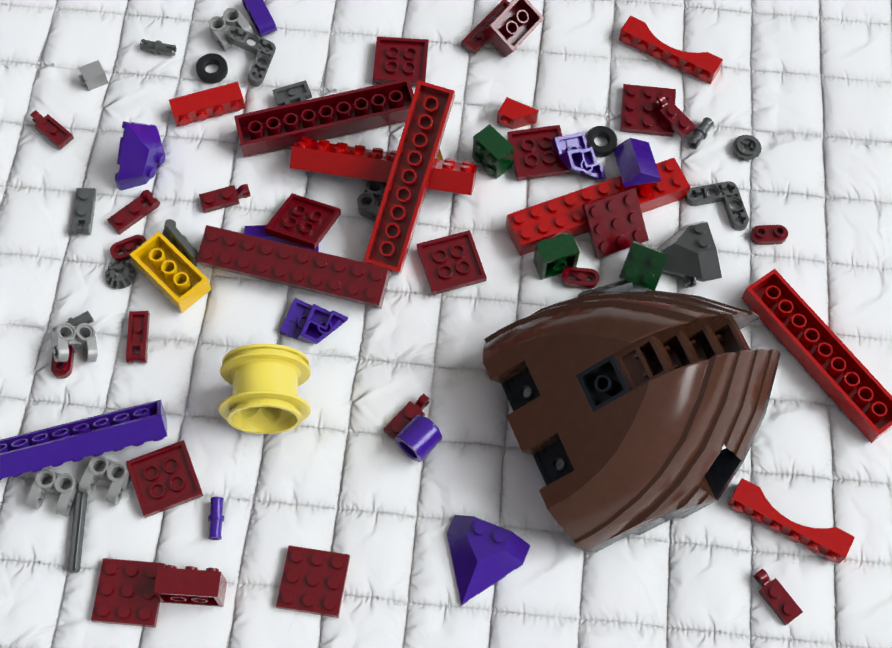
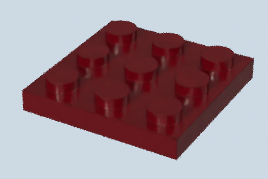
[373,37,429,86]
[620,84,676,137]
[507,125,571,181]
[582,187,649,258]
[265,193,341,250]
[417,230,487,295]
[126,440,204,518]
[276,545,350,618]
[91,558,166,628]

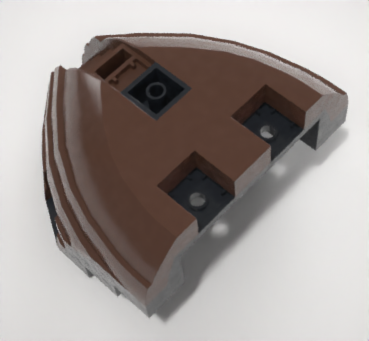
[483,290,781,552]

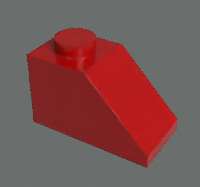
[497,97,539,130]

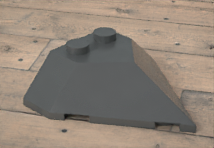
[657,221,722,282]

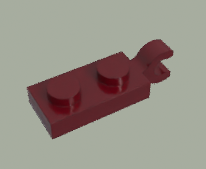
[653,94,696,139]
[30,110,74,150]
[199,184,251,213]
[383,393,430,441]
[753,569,803,626]

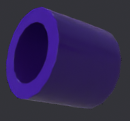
[395,415,442,462]

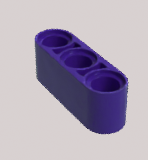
[242,0,277,37]

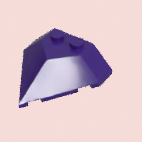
[115,121,166,191]
[447,515,530,606]

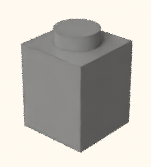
[78,60,109,91]

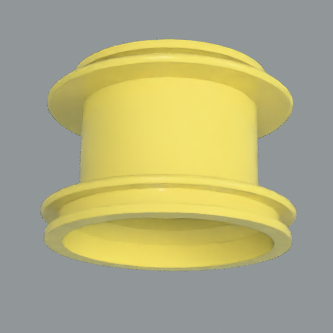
[218,344,311,434]

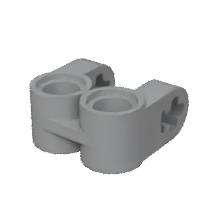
[209,8,254,51]
[51,322,98,362]
[78,455,131,505]
[26,468,79,517]

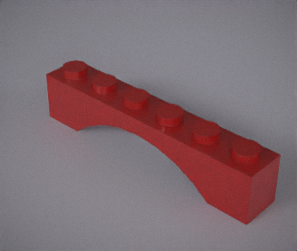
[619,15,723,84]
[728,478,855,563]

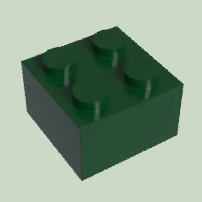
[472,124,514,179]
[533,233,580,280]
[619,241,669,290]

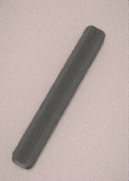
[67,492,88,573]

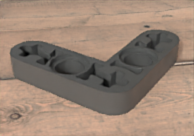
[226,26,276,86]
[685,181,749,231]

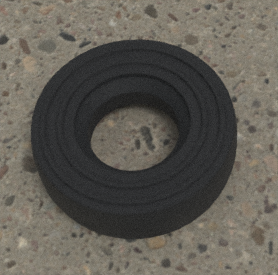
[196,53,228,84]
[586,126,617,157]

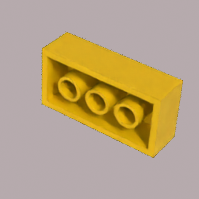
[130,231,211,313]

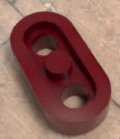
[750,225,788,245]
[110,235,146,262]
[561,267,599,289]
[51,345,74,379]

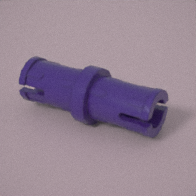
[208,497,224,540]

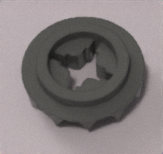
[732,135,762,161]
[105,260,136,289]

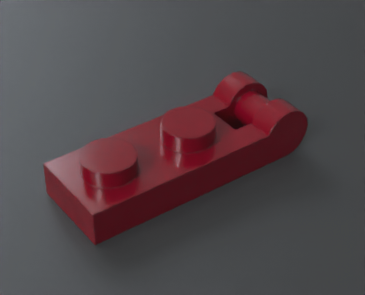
[107,190,160,235]
[126,311,150,363]

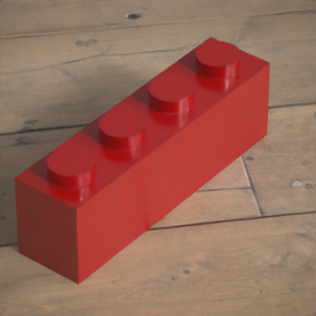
[169,81,245,127]

